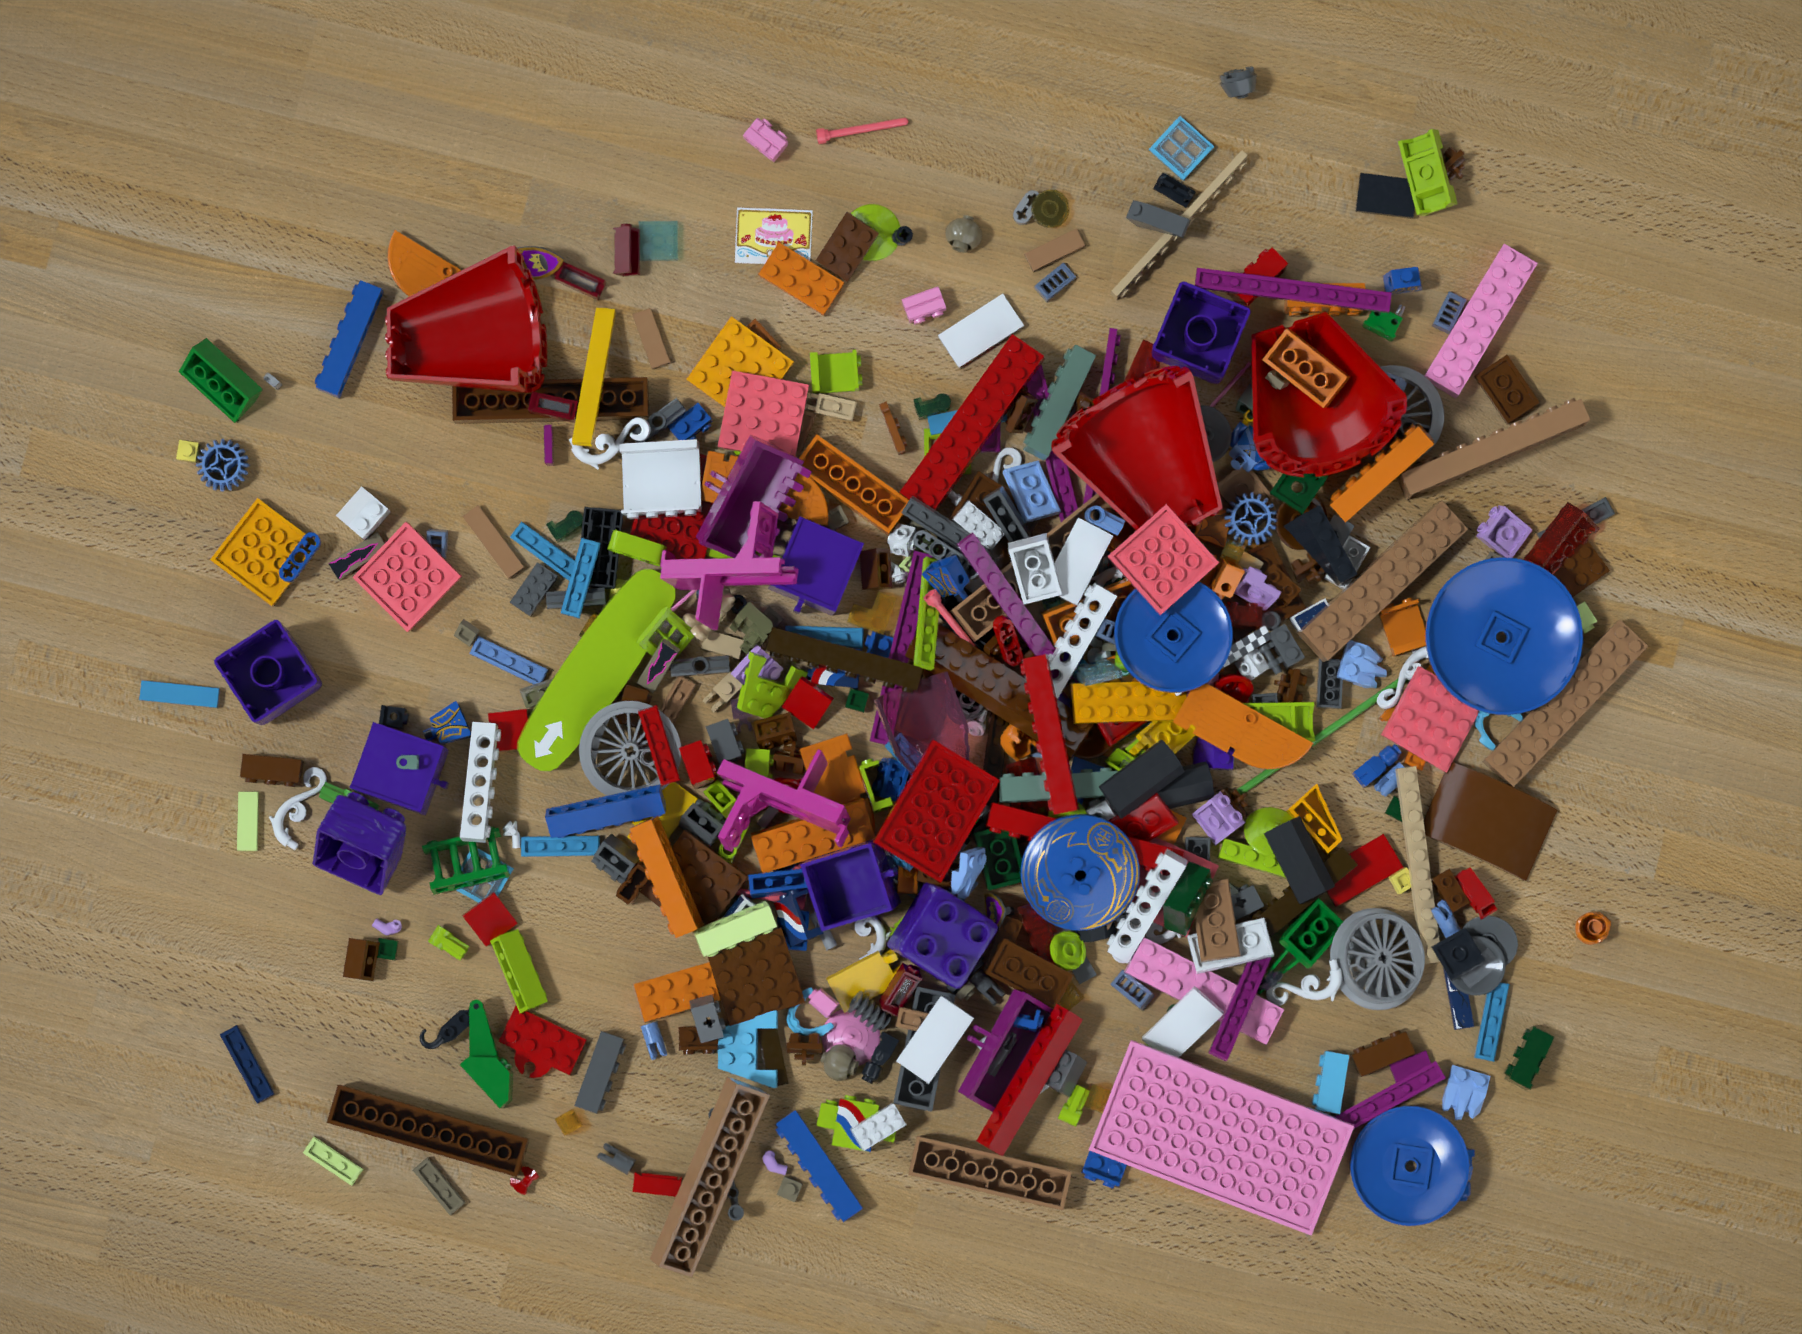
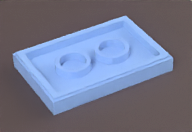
[1002,460,1061,523]

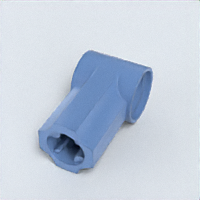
[1085,506,1125,536]

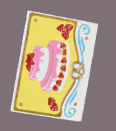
[735,208,812,264]

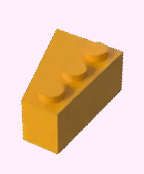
[1286,783,1342,854]

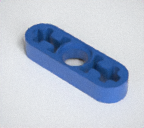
[279,532,321,582]

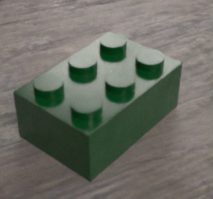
[972,828,1022,890]

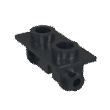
[1153,173,1196,208]

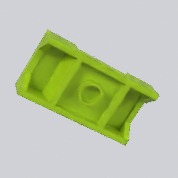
[1398,129,1458,216]
[1243,702,1315,742]

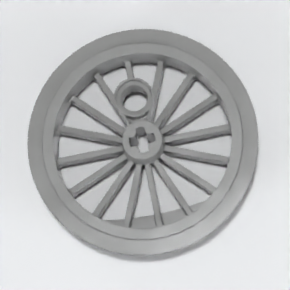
[1365,365,1444,462]
[579,701,681,796]
[1330,908,1425,1010]

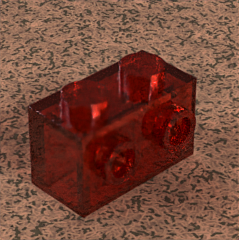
[1225,602,1263,629]

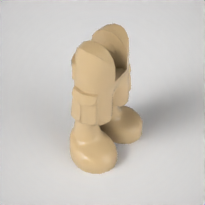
[682,586,736,641]

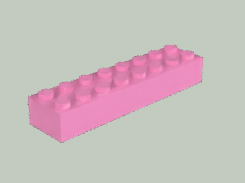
[1425,244,1538,399]
[1124,937,1284,1045]

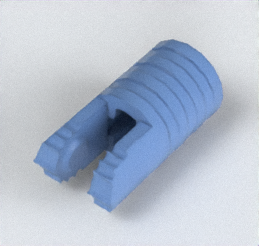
[1375,762,1405,797]
[1431,900,1461,938]
[640,1021,667,1060]

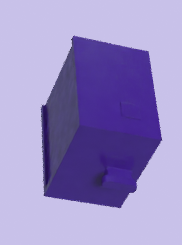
[768,517,864,616]
[350,722,449,816]
[800,839,901,931]

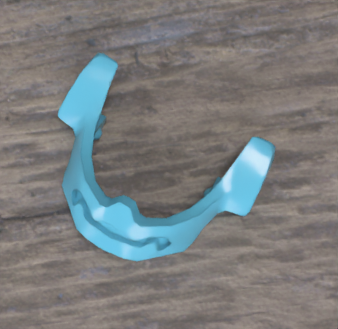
[1475,711,1523,751]
[786,987,834,1036]

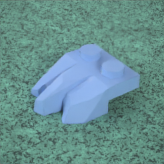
[1336,640,1387,688]
[951,847,986,899]
[1442,1065,1490,1120]

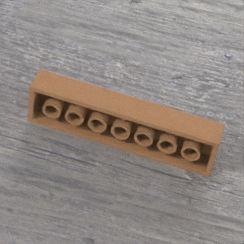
[908,1136,1072,1211]

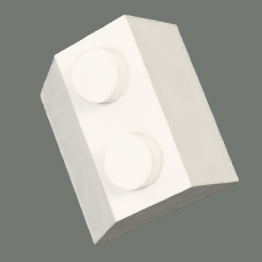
[336,486,391,540]

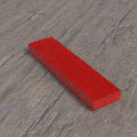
[638,705,680,786]

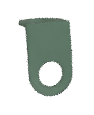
[396,755,419,769]

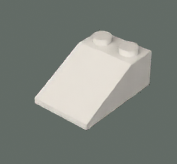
[1008,533,1062,604]

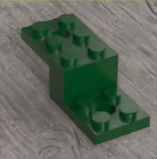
[1270,473,1330,515]

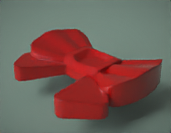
[510,1167,539,1195]

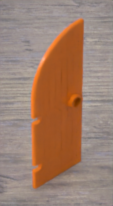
[388,230,462,297]
[701,451,828,526]
[1173,683,1314,769]
[800,733,875,833]

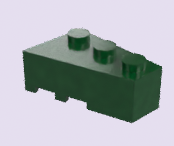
[1163,862,1213,936]
[1504,1026,1554,1090]

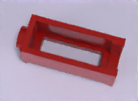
[1454,867,1498,920]
[632,1172,683,1197]

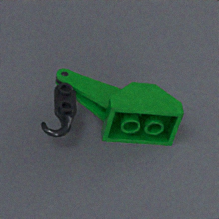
[1257,898,1343,995]
[419,999,513,1109]

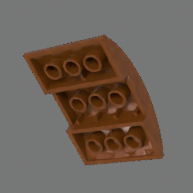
[1423,762,1557,881]

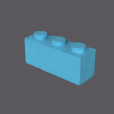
[1312,1051,1349,1114]

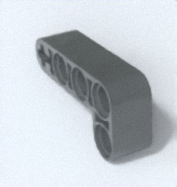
[913,530,993,580]

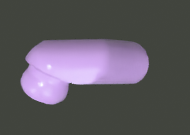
[372,918,402,936]
[763,1150,788,1175]

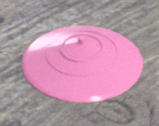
[822,1009,880,1066]

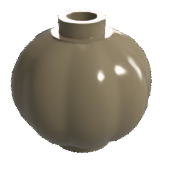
[945,215,982,253]
[821,1044,859,1081]

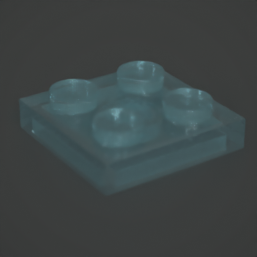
[639,221,678,261]
[1072,659,1123,686]

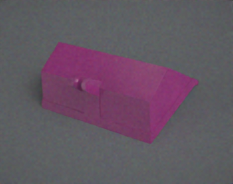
[696,435,812,558]
[958,989,1053,1112]

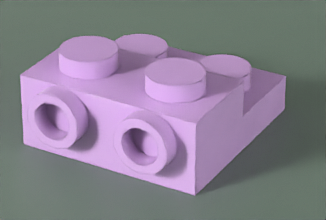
[1476,505,1532,558]
[1234,567,1281,611]
[730,644,784,685]
[1192,792,1245,845]

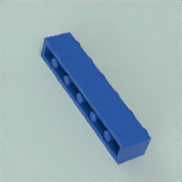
[315,280,384,399]
[545,784,666,838]
[775,1110,863,1222]

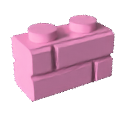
[743,118,788,163]
[902,286,946,325]

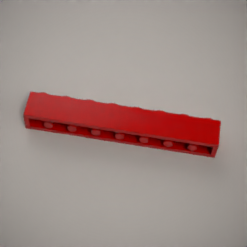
[1020,654,1079,815]
[976,1004,1083,1157]

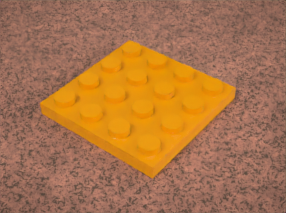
[686,316,794,407]
[210,498,316,607]

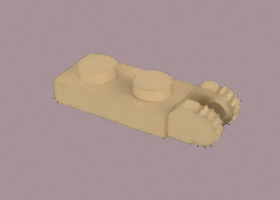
[805,392,857,422]
[703,665,743,712]

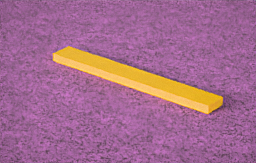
[572,308,616,447]

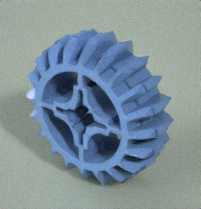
[196,439,249,492]
[1224,493,1278,546]

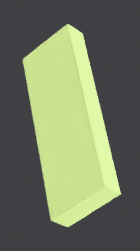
[237,792,259,851]
[303,1136,363,1186]

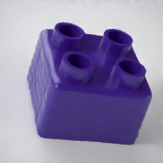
[1152,282,1250,384]
[214,620,322,725]
[312,792,406,895]
[887,883,998,989]

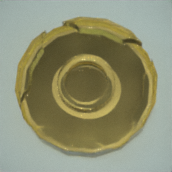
[1031,189,1069,228]

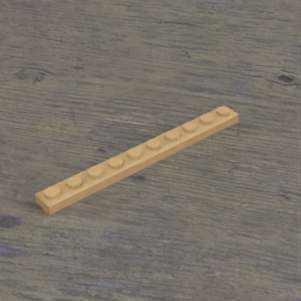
[1110,151,1248,299]
[1395,766,1440,964]

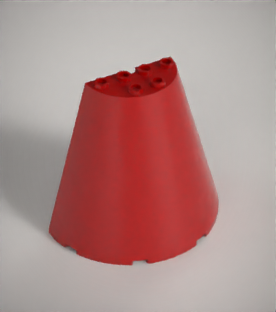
[385,245,548,393]
[1251,312,1407,477]
[1051,366,1223,530]

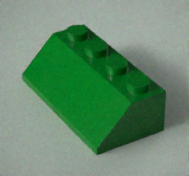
[178,338,263,423]

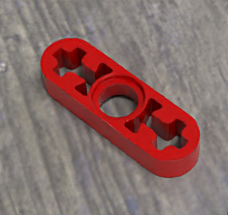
[993,615,1023,666]

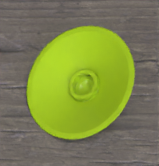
[851,204,901,261]
[1244,807,1293,858]

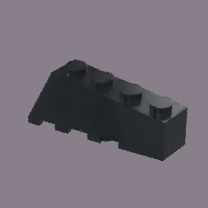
[1283,505,1357,586]

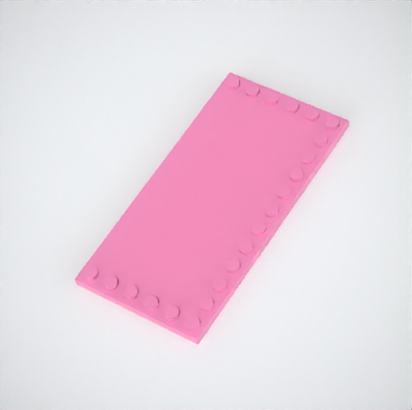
[1089,1040,1354,1236]

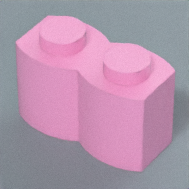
[808,988,840,1018]

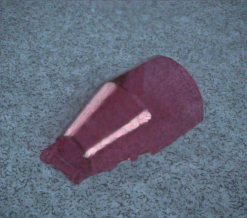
[873,672,970,775]

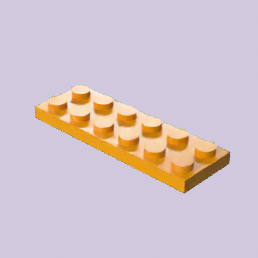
[1071,682,1187,724]

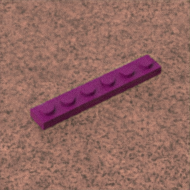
[1208,957,1271,1061]
[1335,1061,1445,1129]

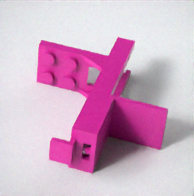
[660,501,798,630]
[717,749,851,852]

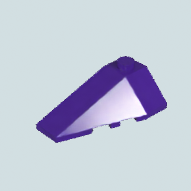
[1193,737,1234,771]

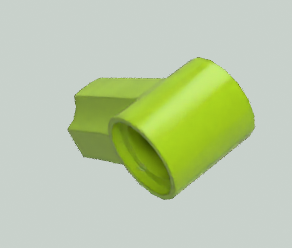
[428,925,470,961]
[1058,1085,1090,1127]

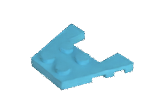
[718,1011,778,1088]

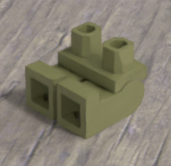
[729,602,773,654]

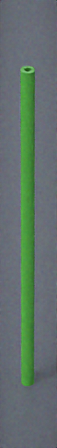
[1237,679,1409,795]

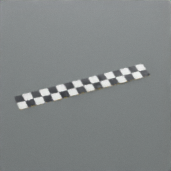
[1175,626,1271,696]

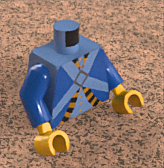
[1229,410,1271,472]

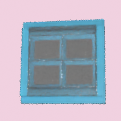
[1149,116,1214,180]
[456,848,514,903]

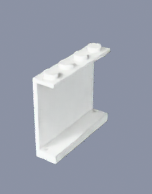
[619,439,702,519]

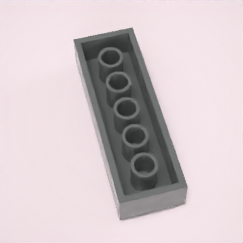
[893,987,956,1112]

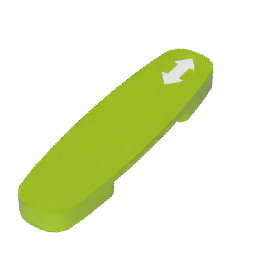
[517,569,675,771]

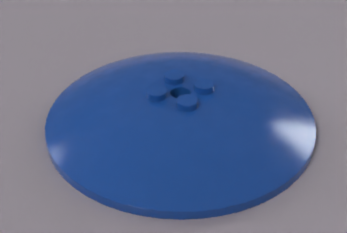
[1425,558,1583,715]

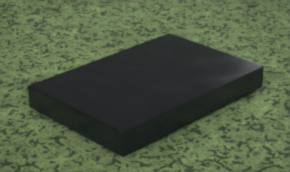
[1355,173,1415,219]

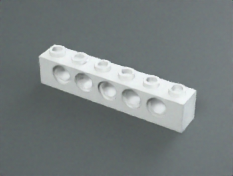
[1048,583,1117,699]
[460,722,501,843]
[1107,849,1188,963]

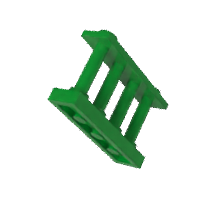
[422,827,510,895]

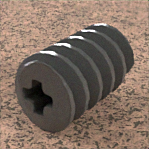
[848,991,892,1032]

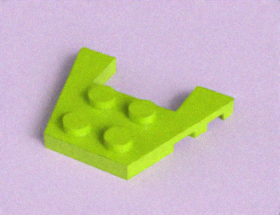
[737,651,808,718]

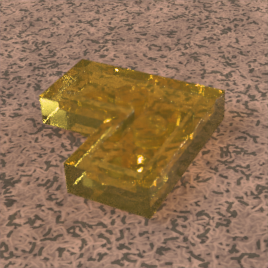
[847,592,897,635]

